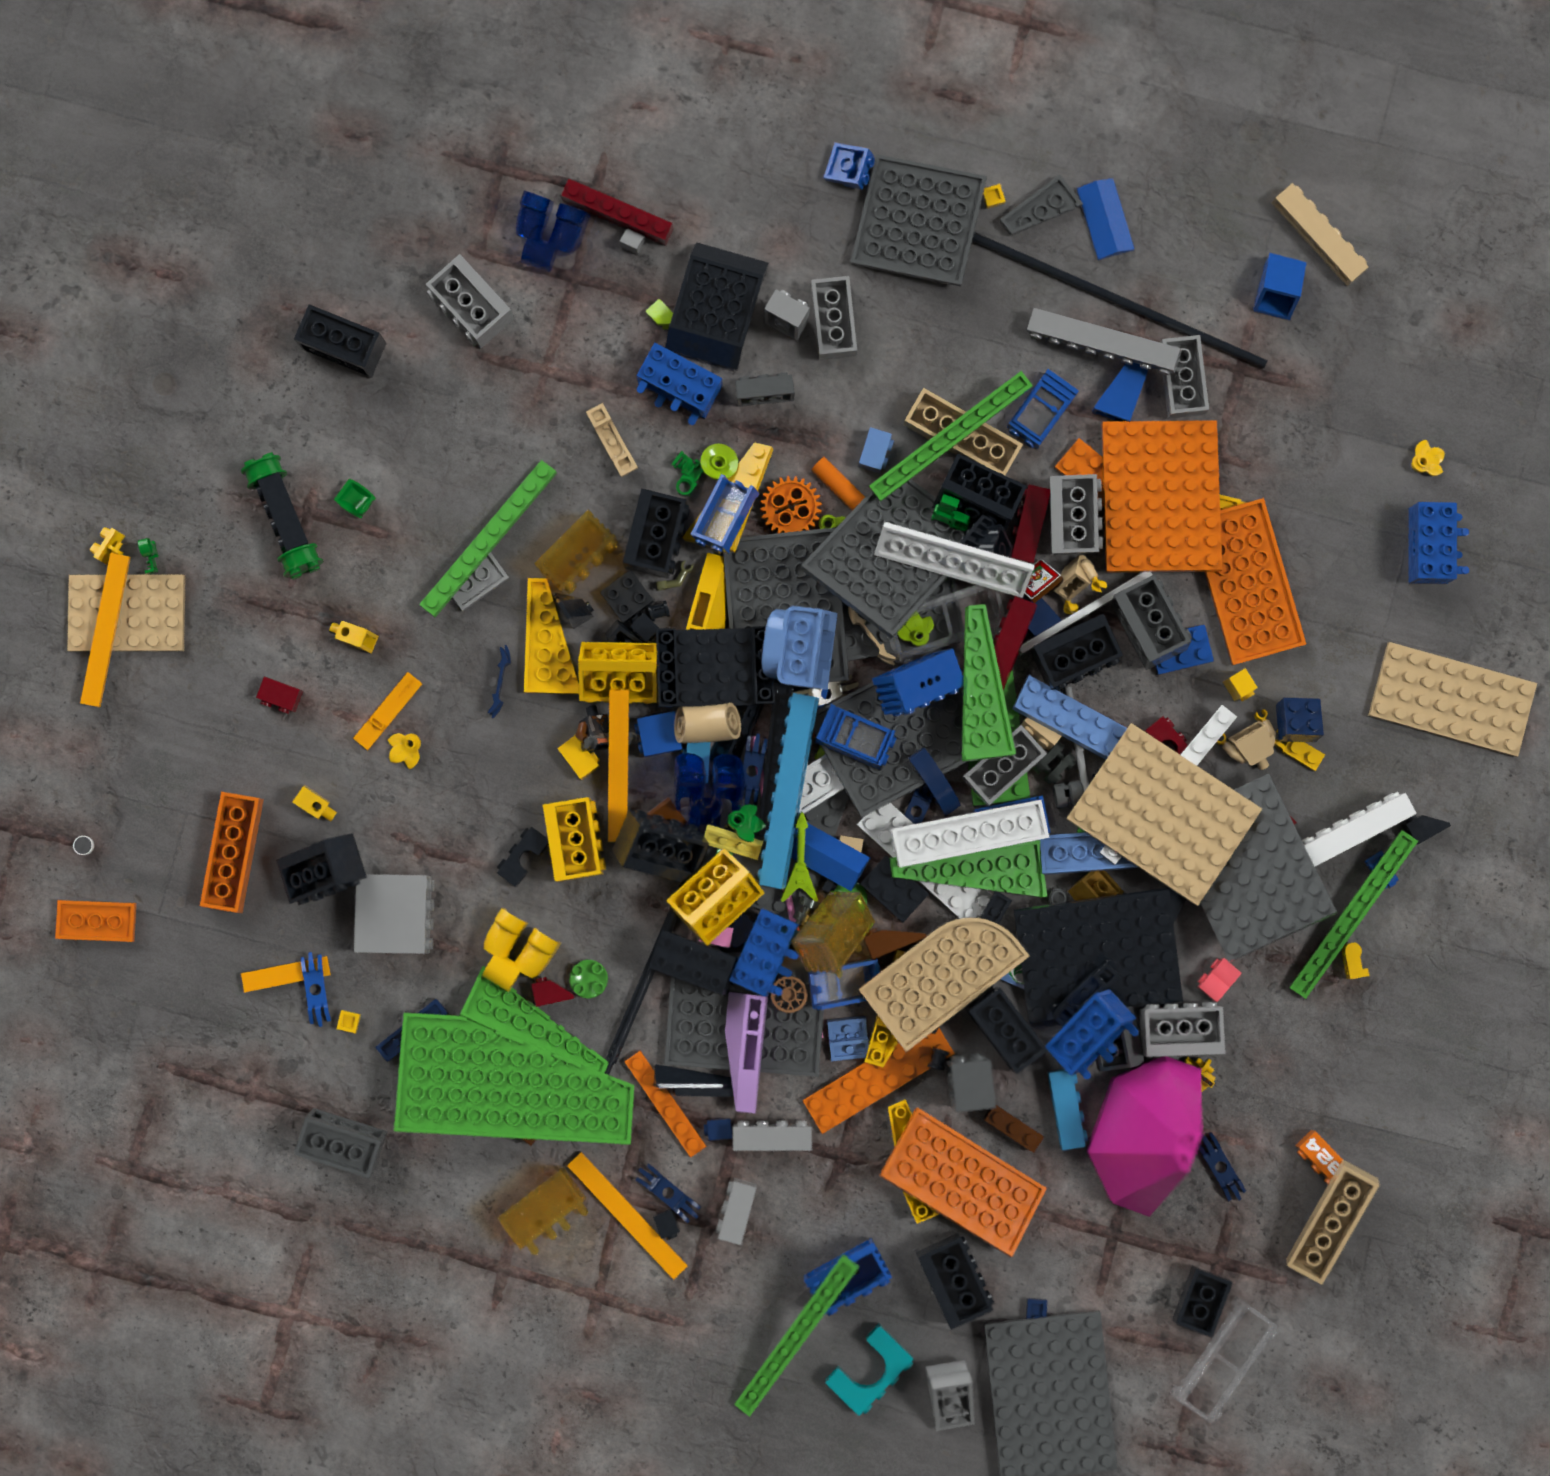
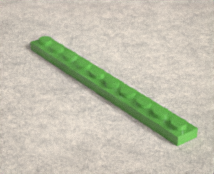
[869,371,1033,502]
[419,460,557,618]
[1289,830,1418,999]
[734,1254,859,1417]

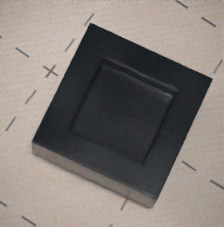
[822,879,838,893]

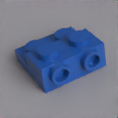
[824,143,875,190]

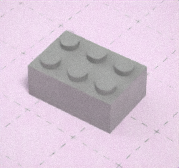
[765,290,809,341]
[716,1178,757,1245]

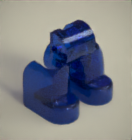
[515,191,590,272]
[674,753,745,827]

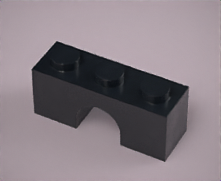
[497,827,549,887]

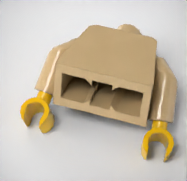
[1054,555,1107,614]
[1216,709,1276,770]

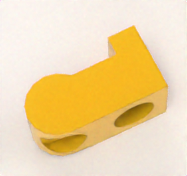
[1342,943,1369,979]

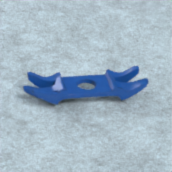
[301,952,331,1027]

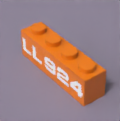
[1295,1130,1343,1185]

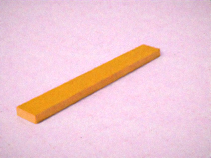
[80,553,131,707]
[608,689,629,842]
[567,1152,688,1280]

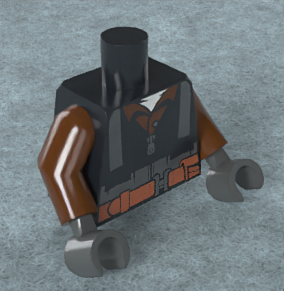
[575,705,637,752]

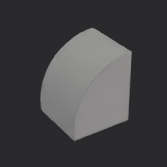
[620,229,646,255]

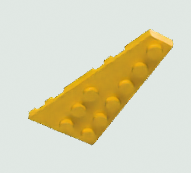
[683,442,774,553]
[524,578,579,694]

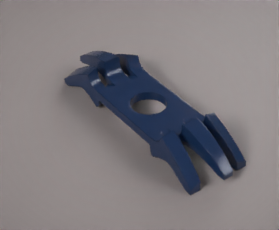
[488,645,511,718]
[736,734,768,805]
[904,784,933,824]
[1197,1132,1246,1202]
[635,1164,701,1223]

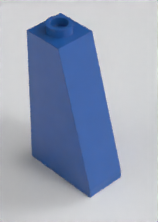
[1092,363,1148,421]

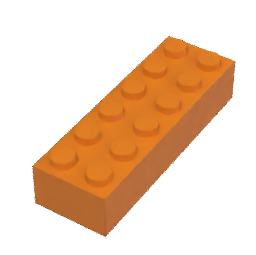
[200,792,264,913]

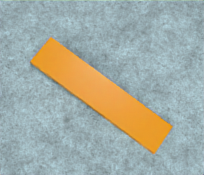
[353,672,423,750]
[241,956,331,993]

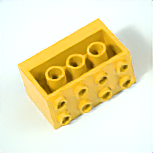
[578,642,658,704]
[543,797,606,882]
[666,848,764,946]

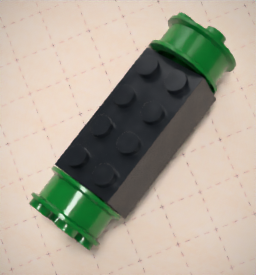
[241,452,324,580]

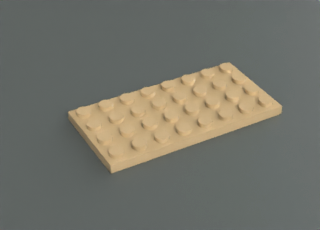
[1368,642,1537,757]

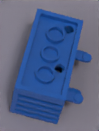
[636,342,723,425]
[1409,502,1469,584]
[872,649,964,717]
[729,908,808,997]
[1045,989,1139,1079]
[803,1238,892,1316]

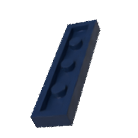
[375,998,449,1062]

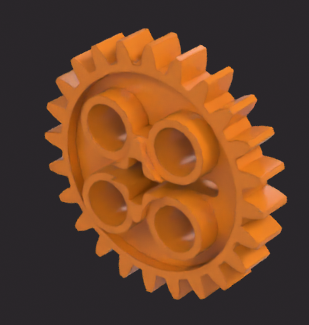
[760,476,822,533]

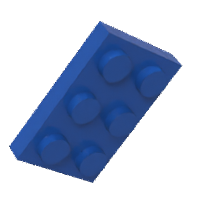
[1155,624,1214,675]

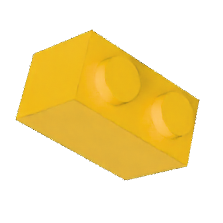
[1223,668,1258,702]
[557,736,600,780]

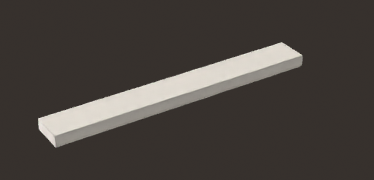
[1019,572,1152,656]

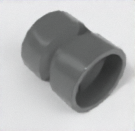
[1053,780,1083,809]

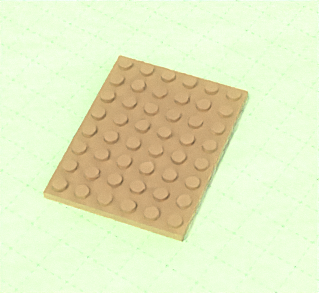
[1067,723,1262,906]

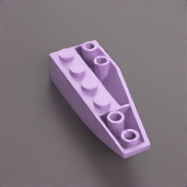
[725,992,768,1113]

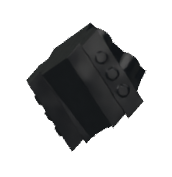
[960,515,1012,587]

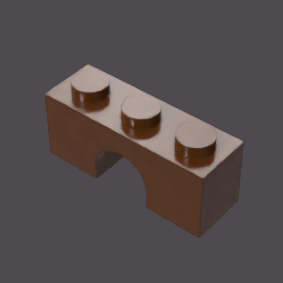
[983,1104,1044,1153]

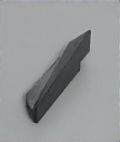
[654,1064,734,1097]

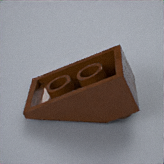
[863,928,927,959]

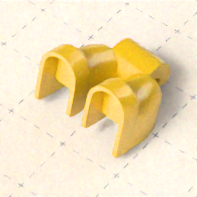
[482,907,561,992]

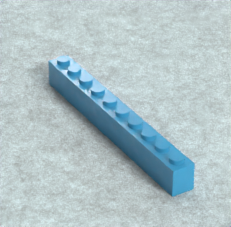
[757,693,819,889]

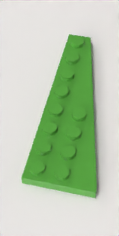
[962,604,1016,762]
[890,840,1047,897]
[459,966,608,1073]

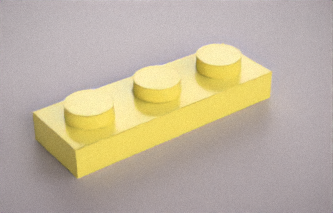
[704,825,763,860]

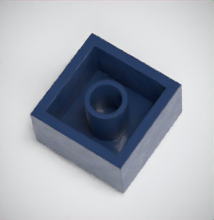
[1276,698,1324,742]

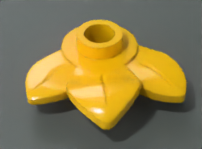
[1411,440,1445,476]
[388,733,421,769]

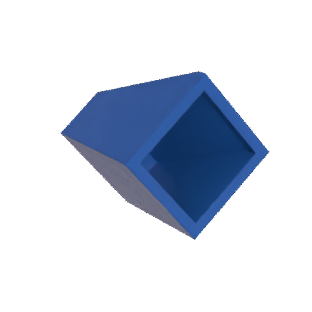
[1253,253,1307,320]

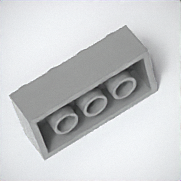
[811,276,857,360]
[1160,335,1209,418]
[962,725,1047,806]
[733,1120,812,1151]

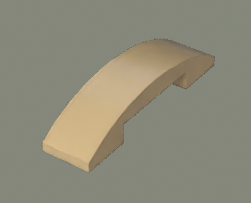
[586,403,638,477]

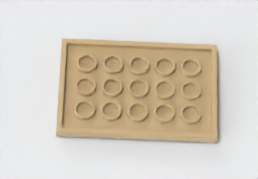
[67,575,185,652]

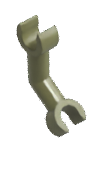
[656,560,693,591]

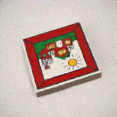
[1024,559,1064,603]

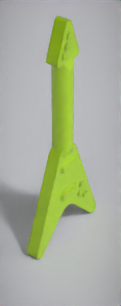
[781,812,818,902]

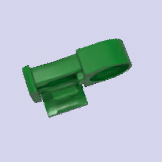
[671,451,704,497]
[931,494,971,531]
[138,538,159,575]

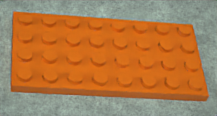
[1205,498,1306,666]
[880,1108,1047,1257]

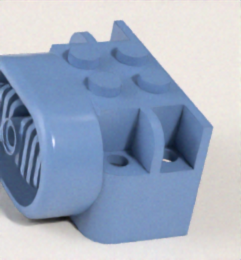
[762,606,838,690]

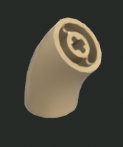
[674,703,741,743]

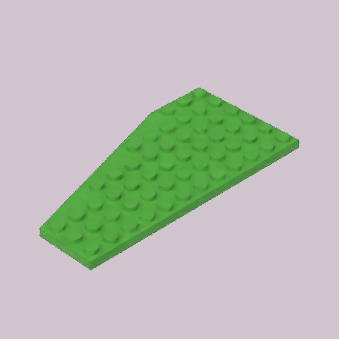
[394,1013,634,1145]

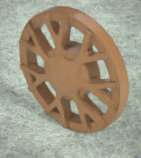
[771,976,808,1013]

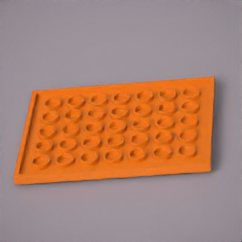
[1102,420,1222,573]

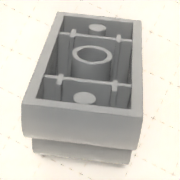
[926,1360,975,1431]

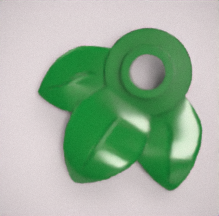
[728,804,766,842]

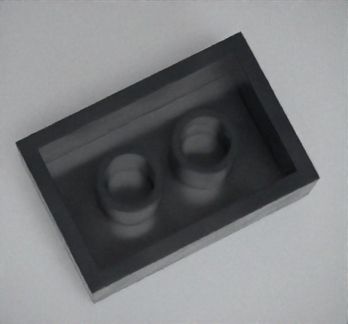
[860,855,929,923]
[1172,1265,1233,1338]

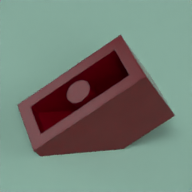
[531,977,575,1007]

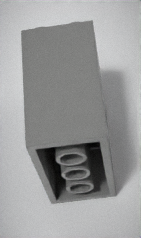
[354,874,435,954]

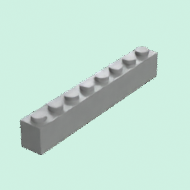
[1027,308,1181,375]

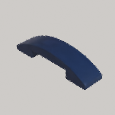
[908,747,961,817]

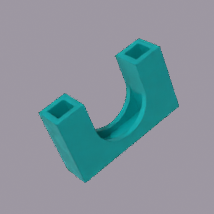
[825,1323,913,1416]

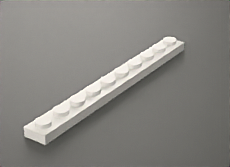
[1100,705,1237,865]

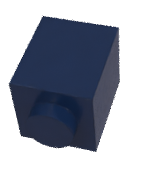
[704,1118,732,1140]

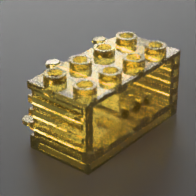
[534,509,618,595]
[792,892,875,978]
[497,1167,588,1255]

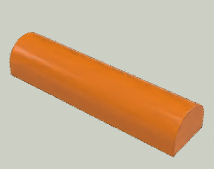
[811,457,865,511]

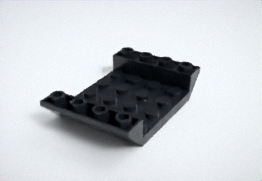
[665,242,769,370]
[656,626,775,708]

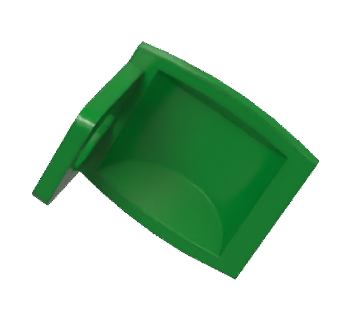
[334,478,376,518]

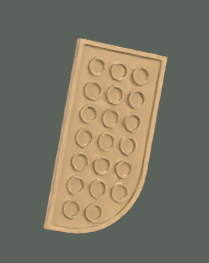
[858,917,1029,1052]

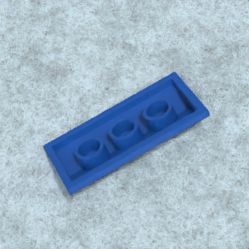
[1077,178,1135,260]
[791,823,870,891]

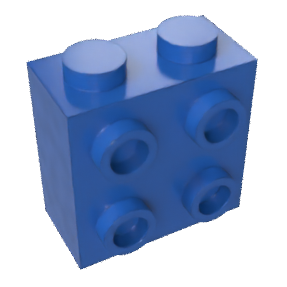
[634,711,683,758]

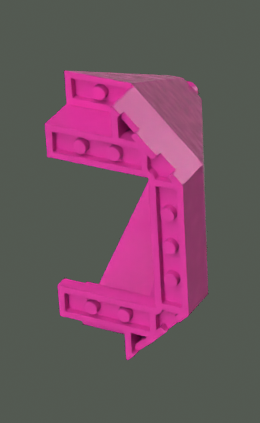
[1086,1056,1202,1217]

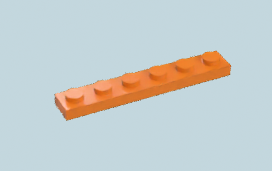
[624,1050,707,1158]

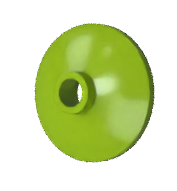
[700,444,738,480]

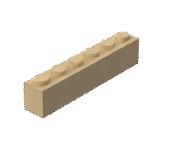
[1272,183,1368,287]

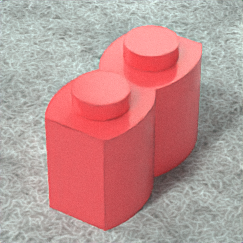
[1197,958,1242,1002]

